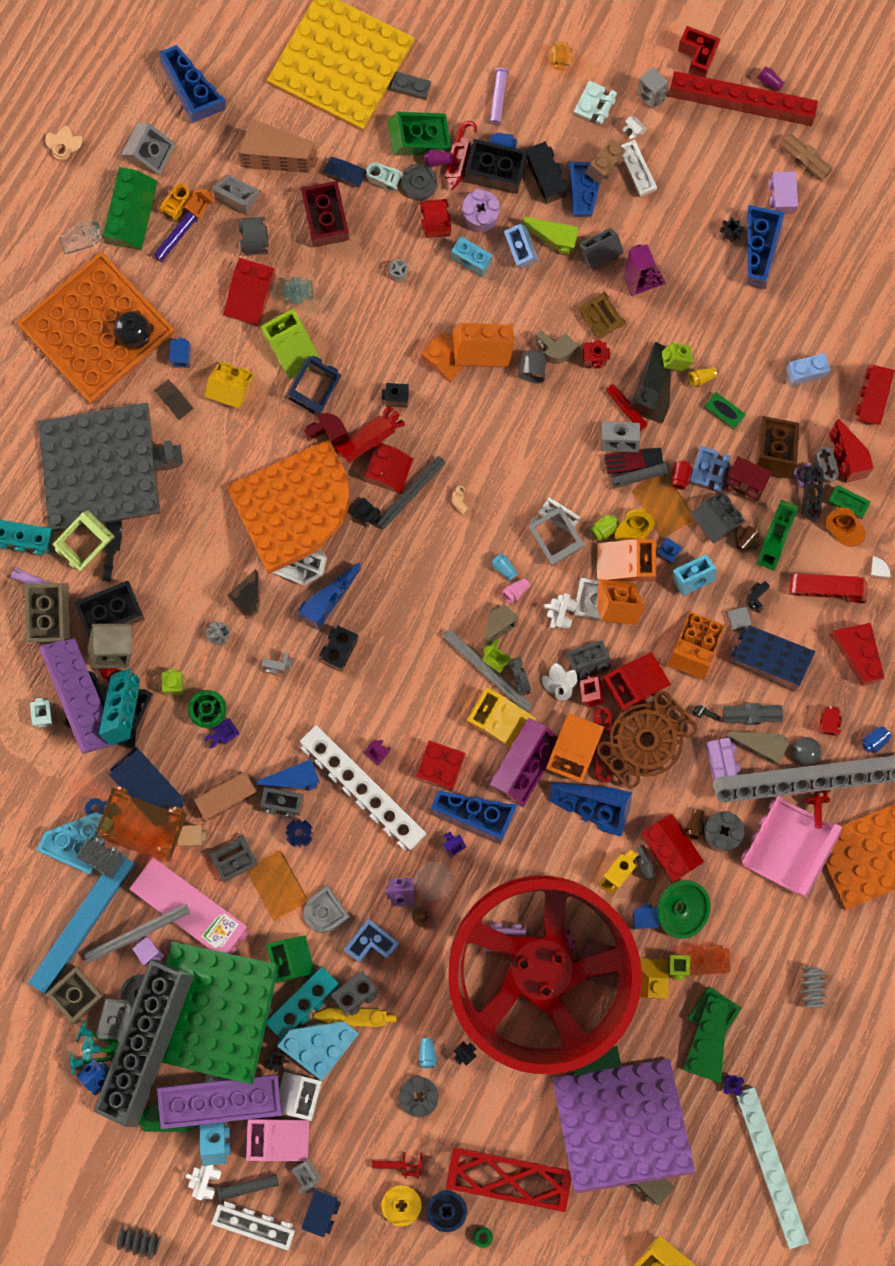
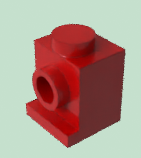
[579,676,606,707]
[818,706,842,737]

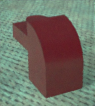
[304,413,348,446]

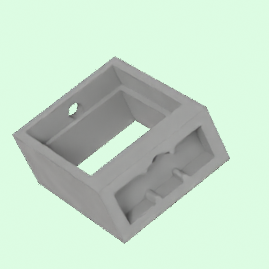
[529,506,585,566]

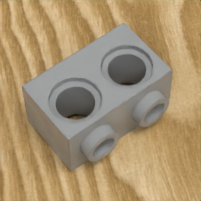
[637,67,668,109]

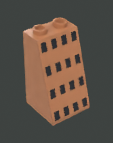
[238,120,318,173]

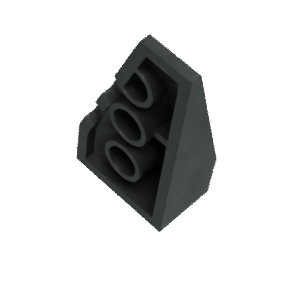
[629,342,671,424]

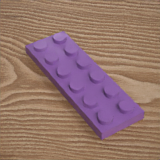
[39,639,117,754]
[157,1074,282,1129]

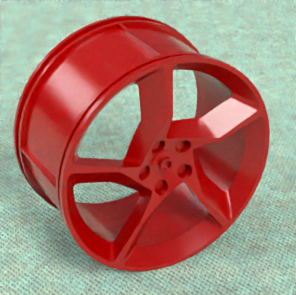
[448,875,642,1075]

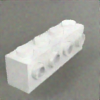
[212,1201,296,1250]

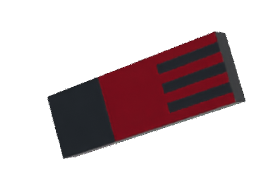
[605,448,663,474]

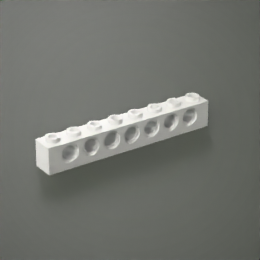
[300,725,427,852]

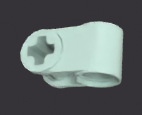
[367,162,403,192]

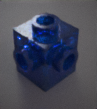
[285,819,314,849]

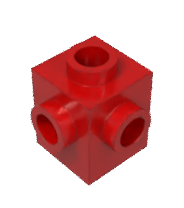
[583,340,610,369]

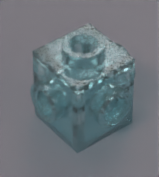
[283,277,313,304]

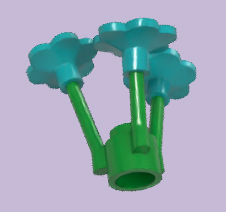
[69,1019,119,1076]

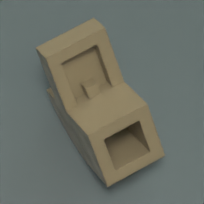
[535,330,578,364]

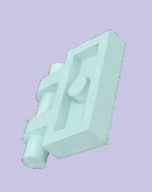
[573,81,617,125]

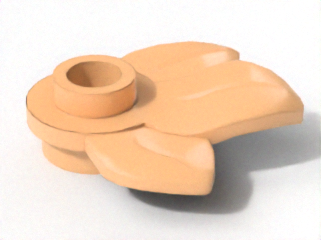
[45,126,83,161]

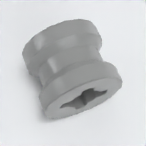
[389,259,408,282]

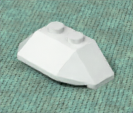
[273,548,327,586]

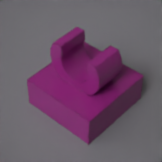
[364,739,391,766]

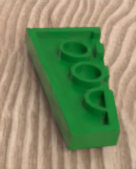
[683,994,728,1083]

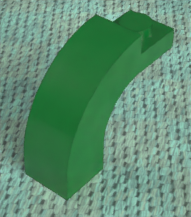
[756,500,799,571]

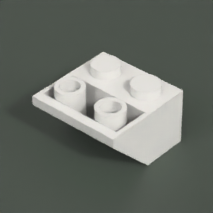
[279,1071,323,1121]

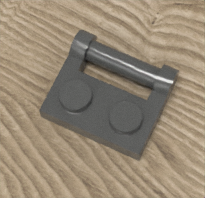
[208,834,258,883]

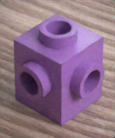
[386,878,415,907]

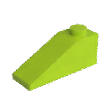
[523,216,579,255]

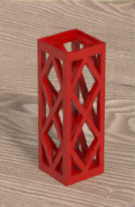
[446,1147,572,1212]

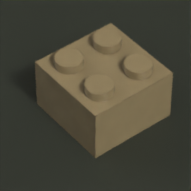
[46,967,105,1024]

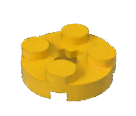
[381,1185,422,1227]

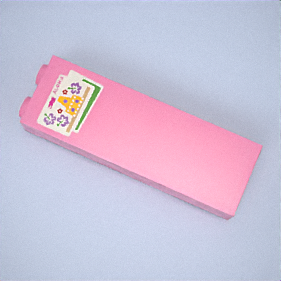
[130,858,249,955]

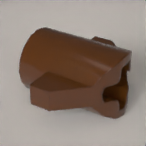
[736,526,760,550]

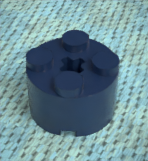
[427,1190,467,1232]

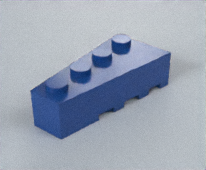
[160,45,226,123]
[748,205,784,289]
[429,791,518,845]

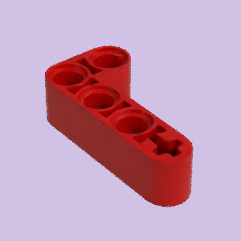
[789,574,868,604]

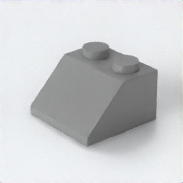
[121,123,176,175]

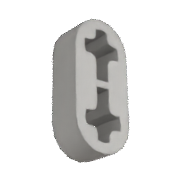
[815,447,839,483]

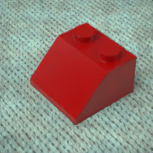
[365,443,414,494]

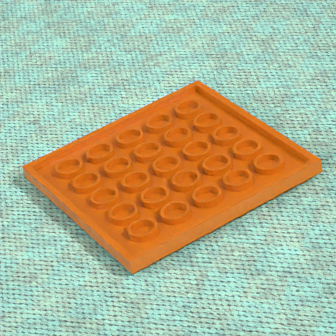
[17,251,175,404]

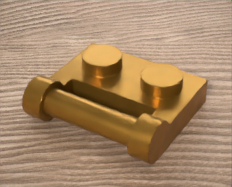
[578,292,626,340]

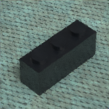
[525,141,569,204]

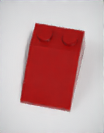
[223,258,276,326]

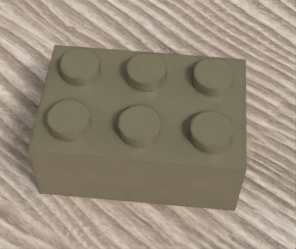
[24,583,70,642]

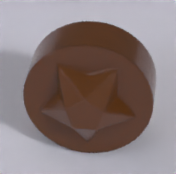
[412,907,432,927]

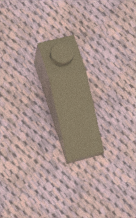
[725,732,789,766]

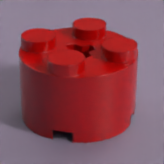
[420,198,452,238]

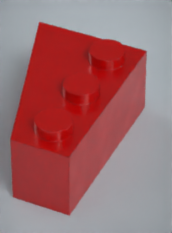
[855,364,895,425]
[830,623,885,686]

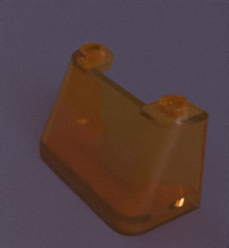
[95,786,187,862]

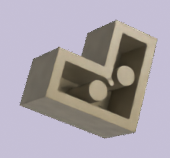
[630,1179,675,1206]

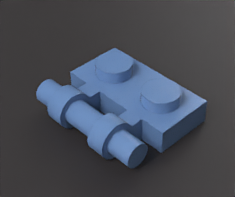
[689,446,731,492]

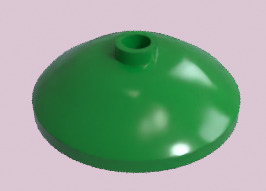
[657,880,711,939]

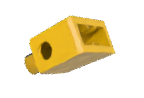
[597,850,638,896]

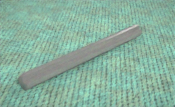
[443,630,532,712]
[84,904,190,963]

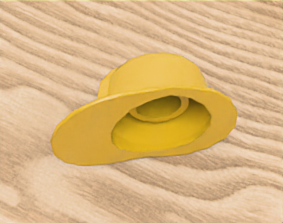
[615,508,655,541]

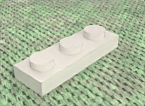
[621,140,657,197]

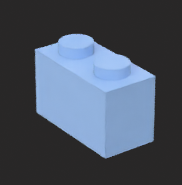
[504,224,539,269]
[786,353,831,386]

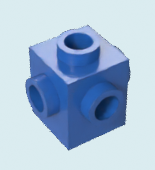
[77,1059,109,1096]

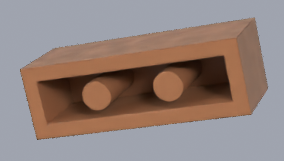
[194,771,258,822]

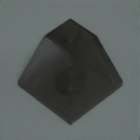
[227,569,261,619]

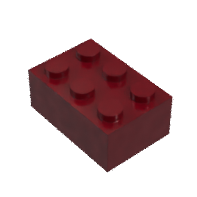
[301,181,350,248]

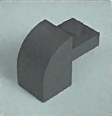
[154,440,183,471]

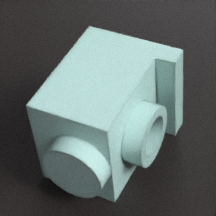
[30,698,55,728]

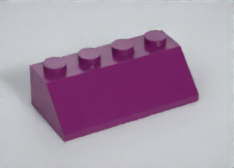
[490,718,558,807]

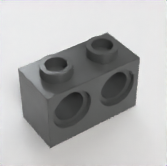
[331,971,378,1017]

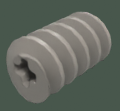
[802,967,827,1008]

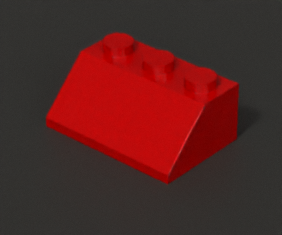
[640,814,704,883]

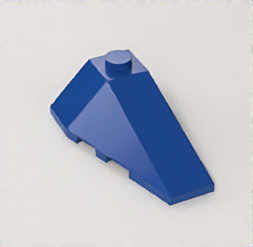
[298,563,362,630]
[549,783,632,836]

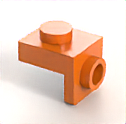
[183,189,215,219]

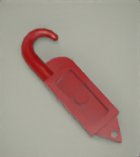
[445,121,477,190]

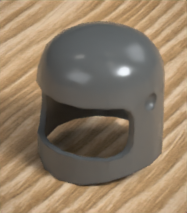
[518,350,547,384]

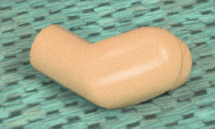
[451,486,469,515]

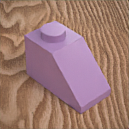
[133,936,165,967]

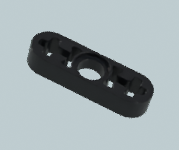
[802,465,824,520]

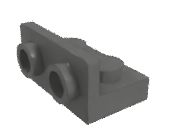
[566,640,611,680]

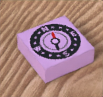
[793,463,816,488]

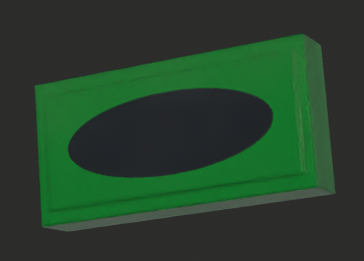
[704,392,746,430]

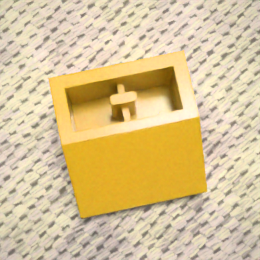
[204,362,255,409]

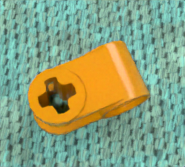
[159,184,191,222]

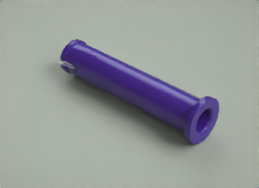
[153,211,198,262]

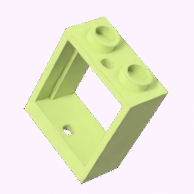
[52,510,115,571]

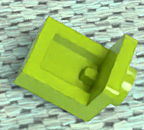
[482,639,512,674]

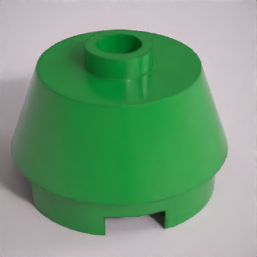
[188,690,227,728]

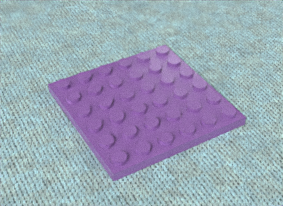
[553,1059,695,1194]

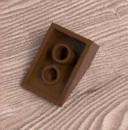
[755,416,800,479]

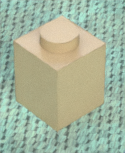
[177,825,207,848]

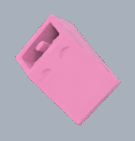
[246,1119,309,1161]

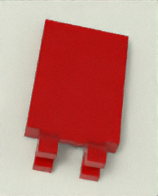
[333,405,405,463]

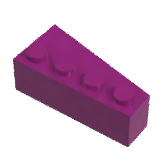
[624,244,666,296]

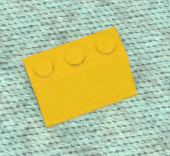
[634,1235,696,1266]

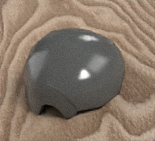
[792,737,822,767]

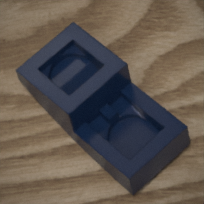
[323,157,367,187]

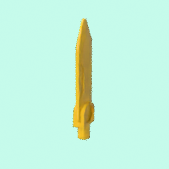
[314,1008,397,1027]

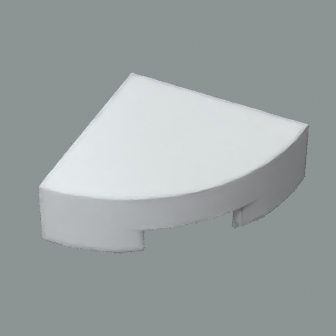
[870,556,890,579]

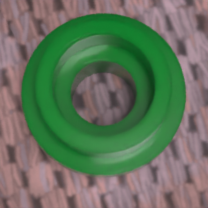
[473,1227,493,1248]

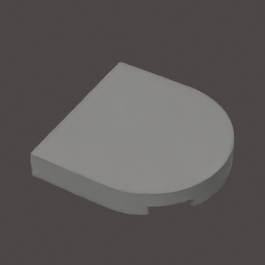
[304,885,350,933]

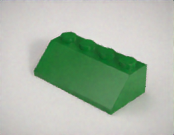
[103,167,158,251]

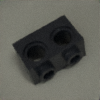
[319,625,359,672]

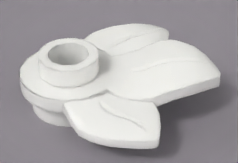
[541,663,577,701]

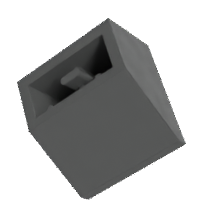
[691,492,746,544]

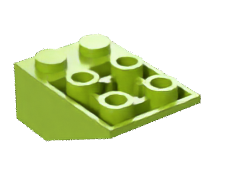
[260,309,320,380]

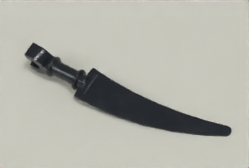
[102,520,122,582]

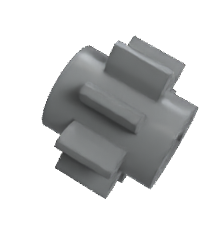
[206,621,230,646]

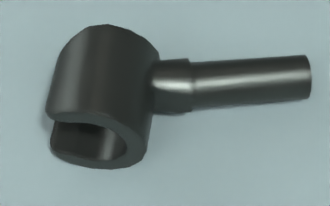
[692,705,721,721]

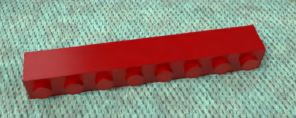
[668,71,818,126]

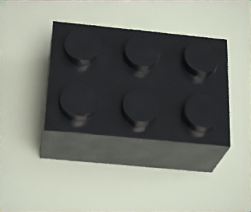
[464,139,528,194]
[74,581,145,638]

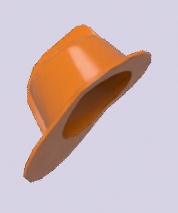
[826,506,866,547]

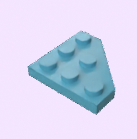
[36,812,114,874]
[276,1020,359,1081]

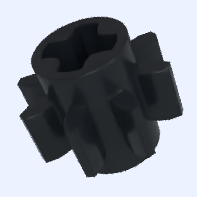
[720,217,744,242]
[453,1041,477,1066]
[265,1048,290,1072]

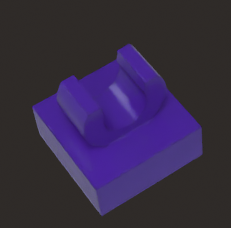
[443,832,467,858]

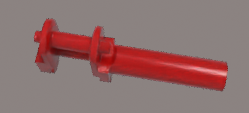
[805,790,830,829]
[372,1152,422,1179]

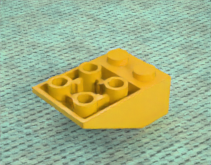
[467,687,536,748]

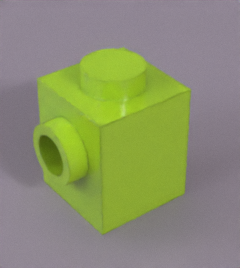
[662,343,693,371]
[162,669,184,696]
[668,955,690,980]

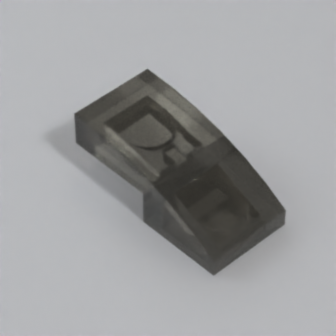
[154,379,194,420]

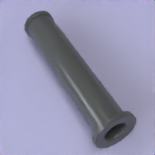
[610,461,669,489]
[217,1173,279,1203]

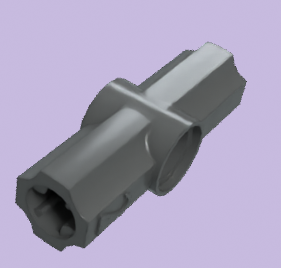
[723,703,783,725]

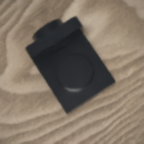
[351,497,380,527]

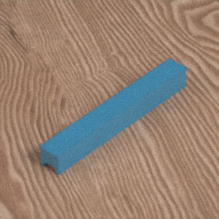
[28,854,136,994]

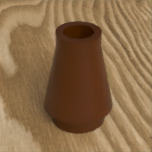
[685,809,704,839]

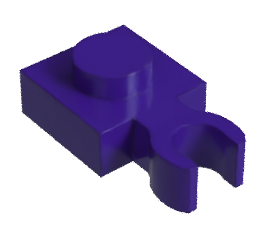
[204,718,240,749]

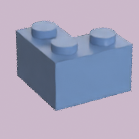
[344,919,400,963]

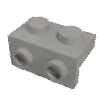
[96,999,133,1042]

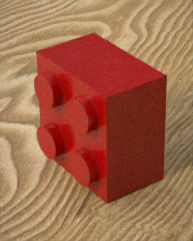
[416,740,466,792]

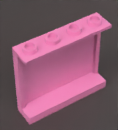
[741,796,842,899]

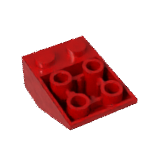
[829,419,874,483]
[602,652,671,713]

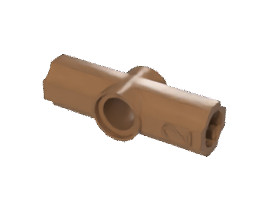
[780,133,833,181]

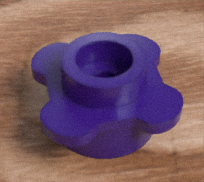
[723,1075,744,1096]

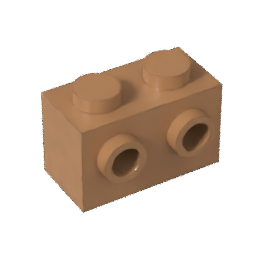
[585,139,626,184]

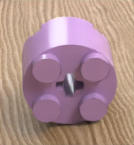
[462,189,500,232]

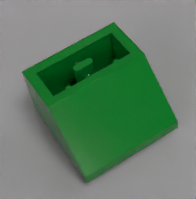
[266,935,315,984]

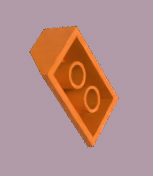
[452,323,514,368]

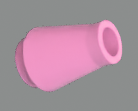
[502,578,530,604]

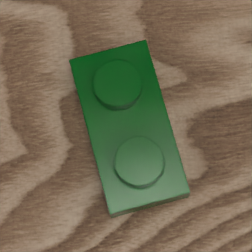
[827,485,871,520]

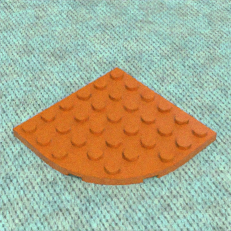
[226,439,350,575]

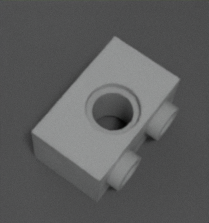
[601,421,640,452]

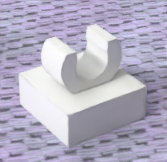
[623,116,648,139]

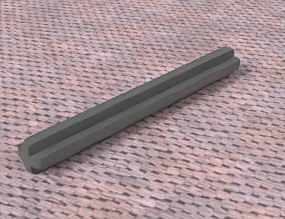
[377,456,445,529]

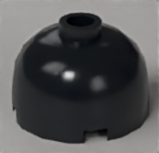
[113,311,152,350]

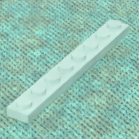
[735,1087,809,1249]

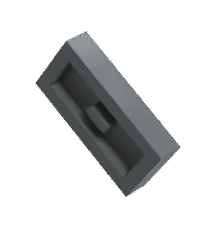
[391,71,431,100]

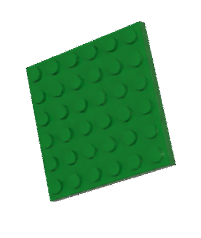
[162,941,279,1084]

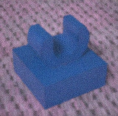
[656,537,683,565]

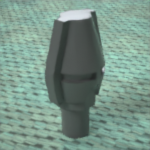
[637,845,655,880]

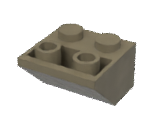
[86,624,132,668]

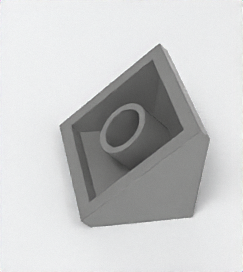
[213,175,261,215]

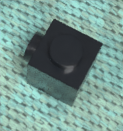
[382,383,409,408]

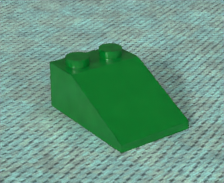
[388,112,451,155]

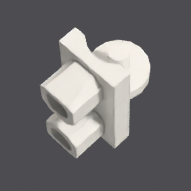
[544,593,577,629]
[186,1164,221,1200]

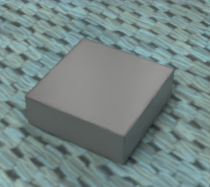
[727,607,752,631]

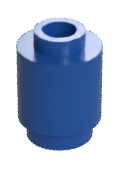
[490,133,517,148]
[862,726,891,754]

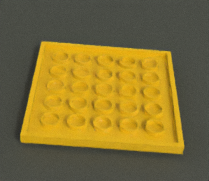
[267,0,415,131]

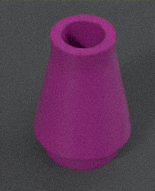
[757,66,785,92]
[424,149,453,168]

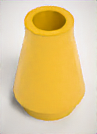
[688,367,718,387]

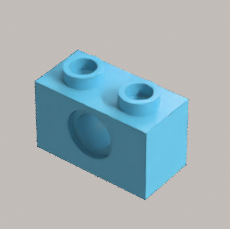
[451,236,493,277]
[673,554,716,596]
[200,1122,230,1166]

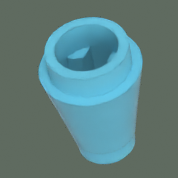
[490,553,518,581]
[418,1038,438,1069]

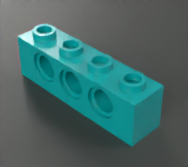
[99,668,141,745]
[266,967,339,1038]

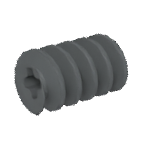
[117,1224,162,1260]

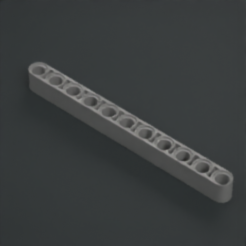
[712,756,895,803]

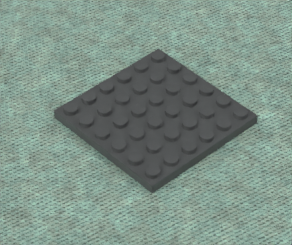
[38,402,161,532]

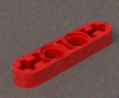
[593,707,613,783]

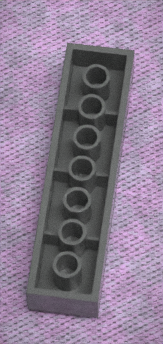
[93,960,194,1127]

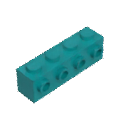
[0,520,54,556]

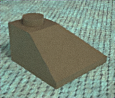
[484,603,518,646]

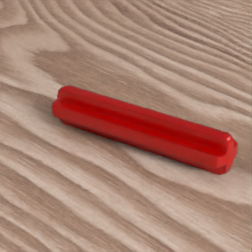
[606,384,648,431]

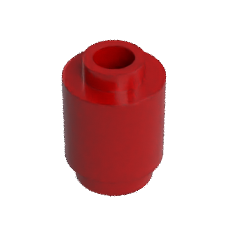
[670,460,692,490]

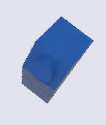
[257,760,320,792]

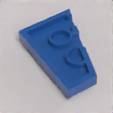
[569,162,601,217]

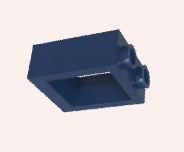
[285,356,342,416]

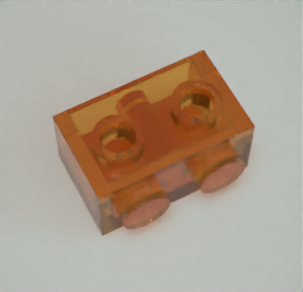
[687,945,731,976]

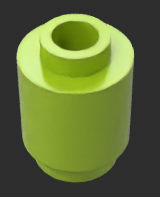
[590,514,619,541]

